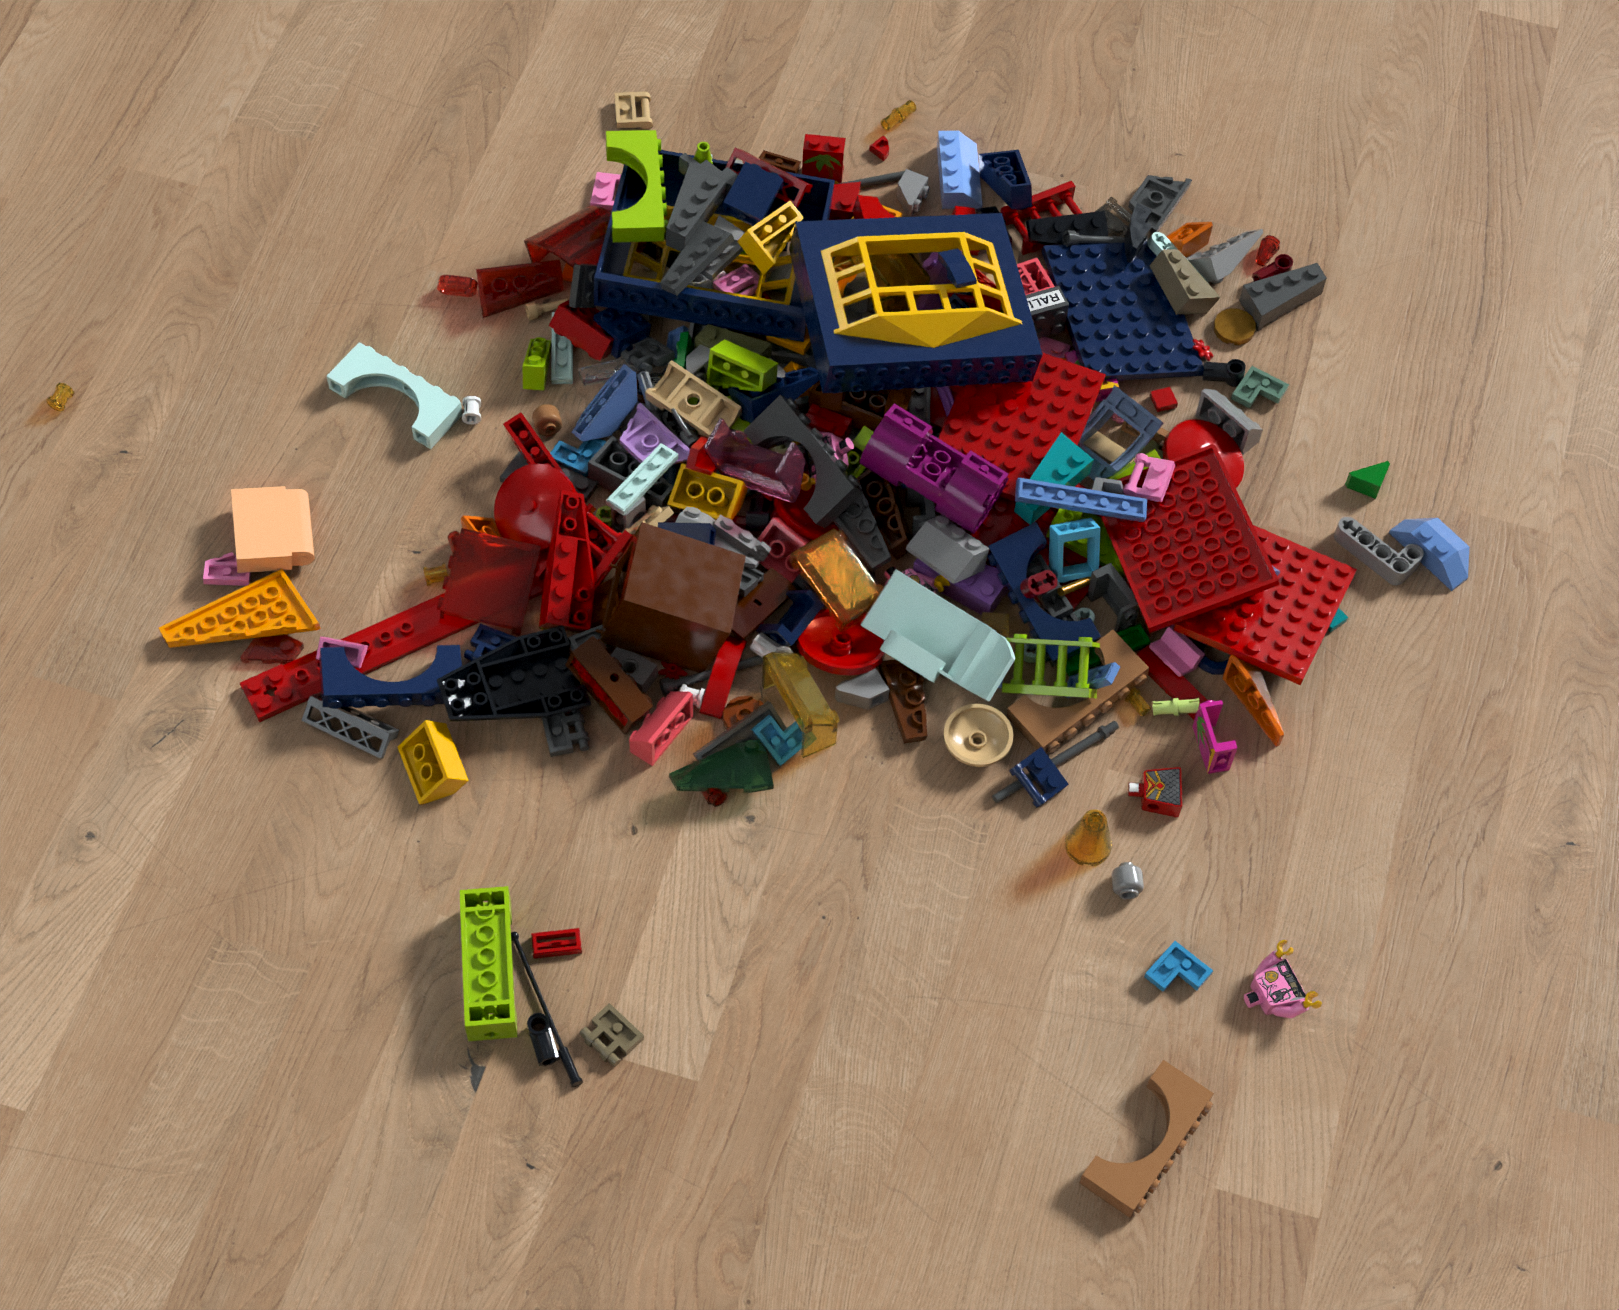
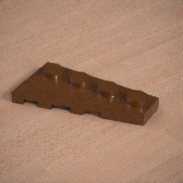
[878,659,928,744]

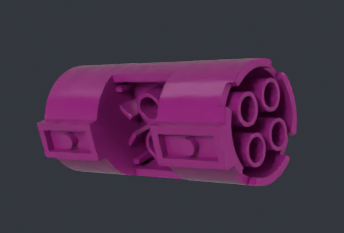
[859,403,1009,534]

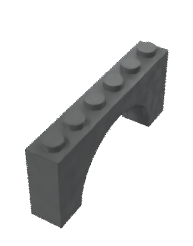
[744,395,863,529]

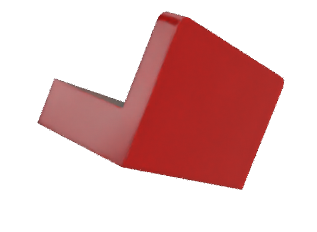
[686,436,722,475]

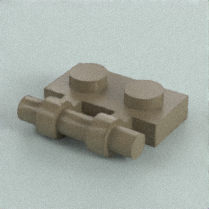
[579,1003,644,1067]

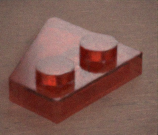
[240,634,304,664]

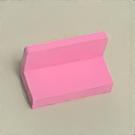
[1149,624,1205,677]

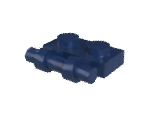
[464,623,517,661]

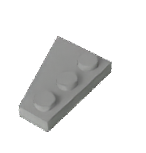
[700,215,745,281]

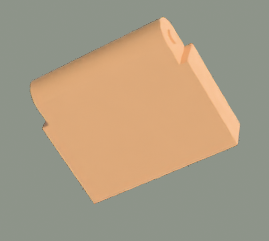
[231,486,315,573]

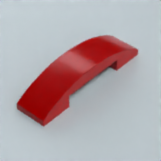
[699,636,747,719]

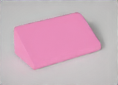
[316,637,368,668]

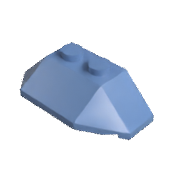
[571,364,638,442]
[1389,518,1469,591]

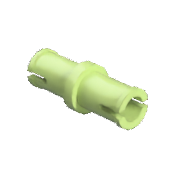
[1152,698,1200,716]

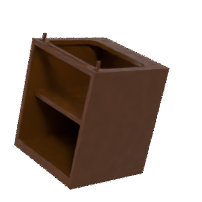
[595,522,746,673]

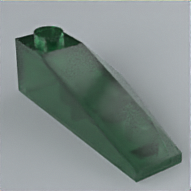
[669,739,774,793]

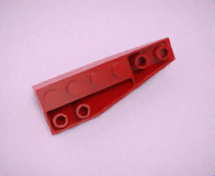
[539,490,595,631]

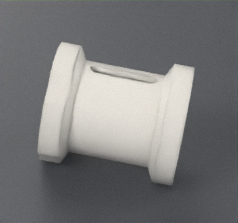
[462,396,481,425]
[680,684,706,709]

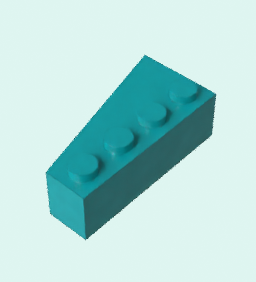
[1014,432,1094,525]

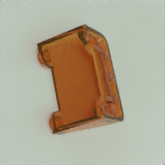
[789,529,883,632]

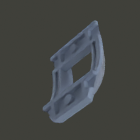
[1078,385,1164,481]

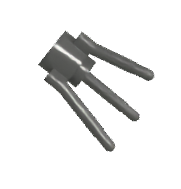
[671,408,701,449]

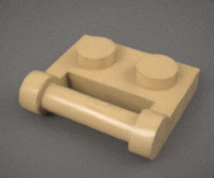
[614,92,653,130]
[621,505,674,536]

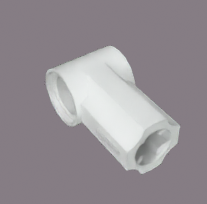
[750,632,794,673]

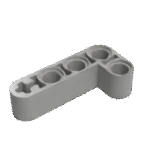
[1334,517,1424,585]

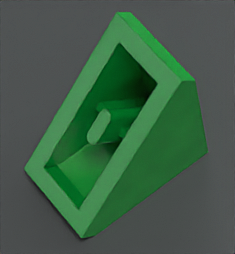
[1345,461,1390,499]

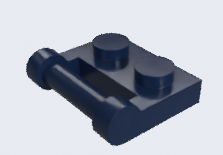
[1009,747,1069,808]

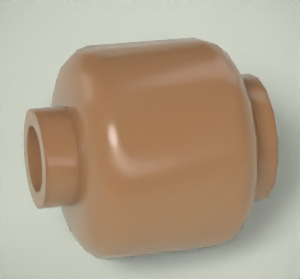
[532,404,562,436]

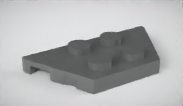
[1128,175,1192,234]

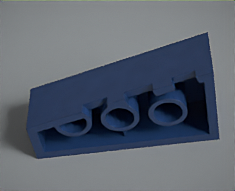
[979,149,1032,210]

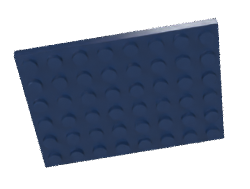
[1041,242,1204,380]

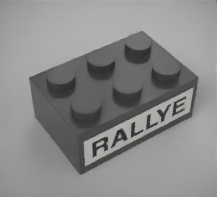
[999,286,1069,339]

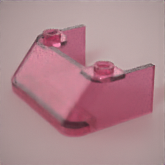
[703,418,805,503]

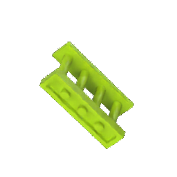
[1002,634,1100,698]

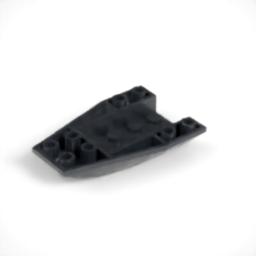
[437,626,591,722]

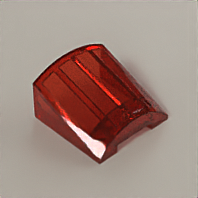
[524,206,647,269]

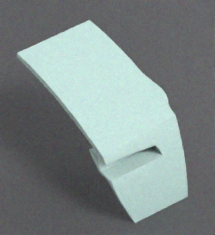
[860,569,1015,701]

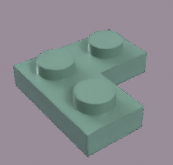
[1231,366,1289,409]

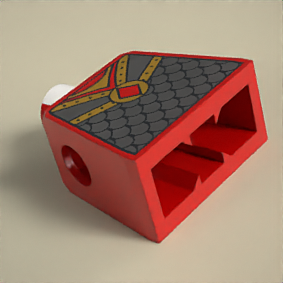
[1128,767,1182,817]

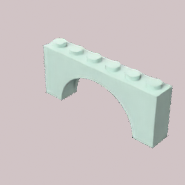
[327,342,463,449]

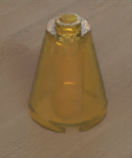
[1065,809,1112,866]

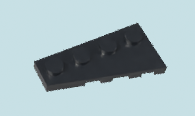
[1026,211,1109,245]

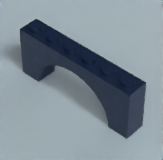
[987,522,1101,667]
[319,645,462,709]

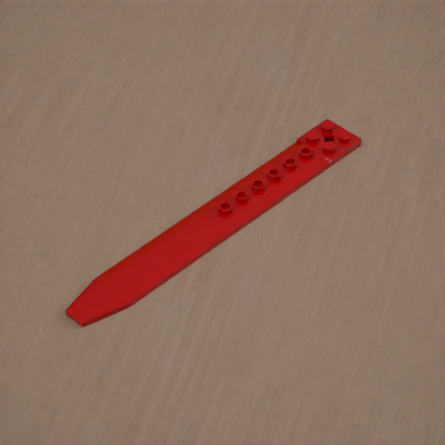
[240,551,549,723]

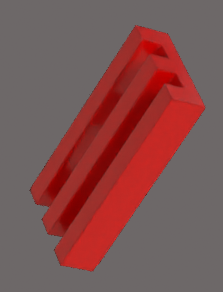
[531,928,582,959]

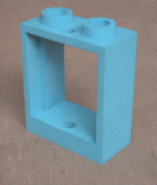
[1049,518,1100,583]

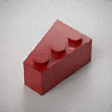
[829,182,861,220]

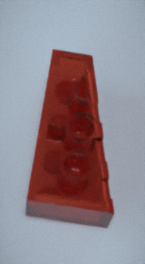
[476,260,564,318]

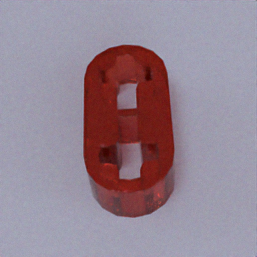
[437,275,478,297]

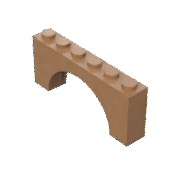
[1007,630,1149,754]
[1079,1060,1214,1218]

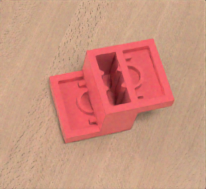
[1017,258,1055,295]

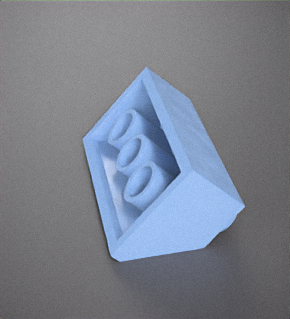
[937,131,982,209]

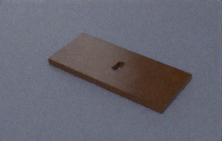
[731,568,797,640]

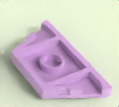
[620,403,690,464]

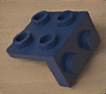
[593,308,651,359]

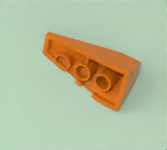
[1222,655,1284,747]

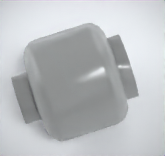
[1112,862,1144,899]

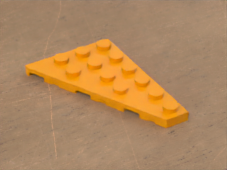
[158,569,321,648]

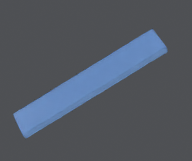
[1015,478,1147,522]

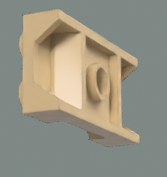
[645,360,742,446]

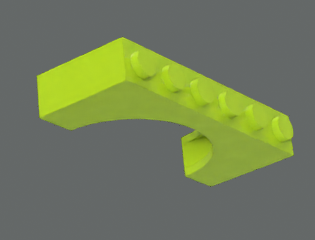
[606,130,668,242]

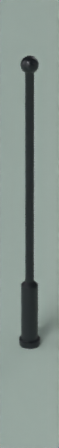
[511,932,583,1087]

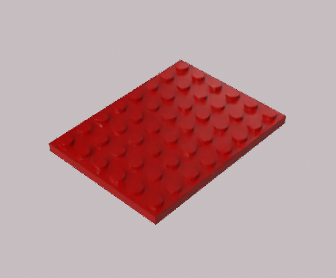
[938,352,1106,514]
[1091,443,1280,633]
[1173,525,1357,686]

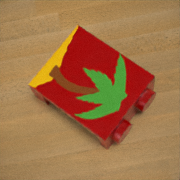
[802,134,846,184]

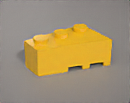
[737,201,803,275]

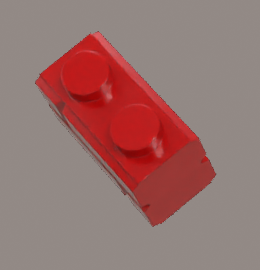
[806,404,853,440]

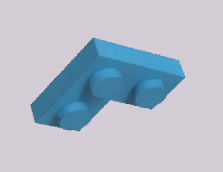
[550,438,606,477]
[751,715,816,766]
[1144,941,1213,992]

